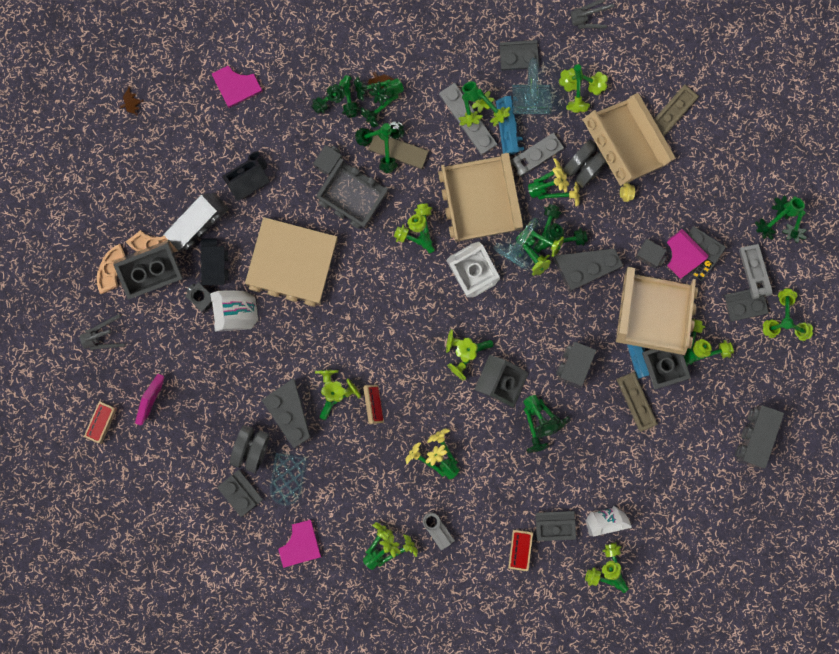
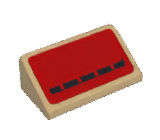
[363,385,384,425]
[84,401,117,444]
[508,530,533,571]

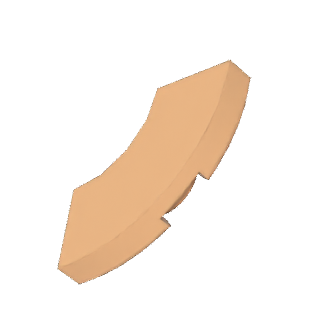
[126,230,178,253]
[97,244,126,294]

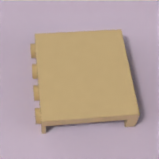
[582,93,676,186]
[438,153,523,242]
[245,217,338,307]
[616,267,698,355]

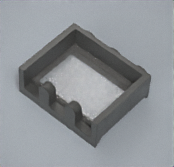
[316,158,389,229]

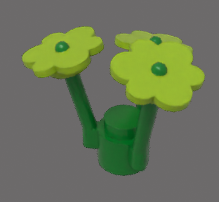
[516,229,564,276]

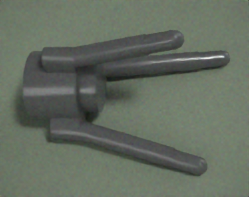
[570,0,615,29]
[80,314,125,351]

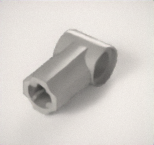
[422,512,455,550]

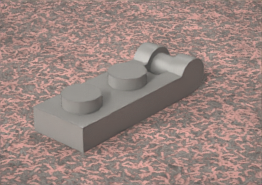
[510,132,564,177]
[739,244,772,299]

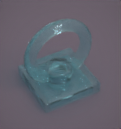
[512,57,552,114]
[493,218,539,270]

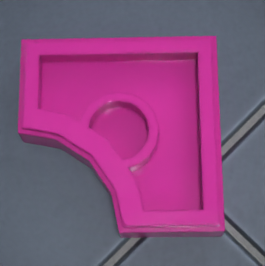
[212,66,262,108]
[667,229,708,279]
[135,374,164,426]
[278,520,321,568]

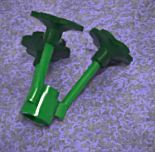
[523,395,570,453]

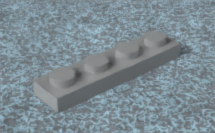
[439,83,497,156]

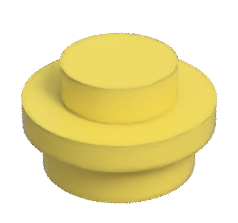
[620,183,635,202]

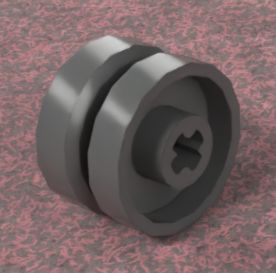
[563,139,606,188]
[229,425,270,474]

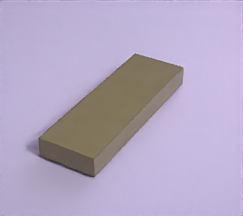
[654,84,699,137]
[369,135,429,170]
[616,372,658,432]

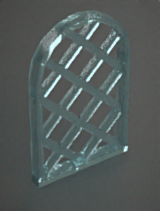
[270,453,306,505]

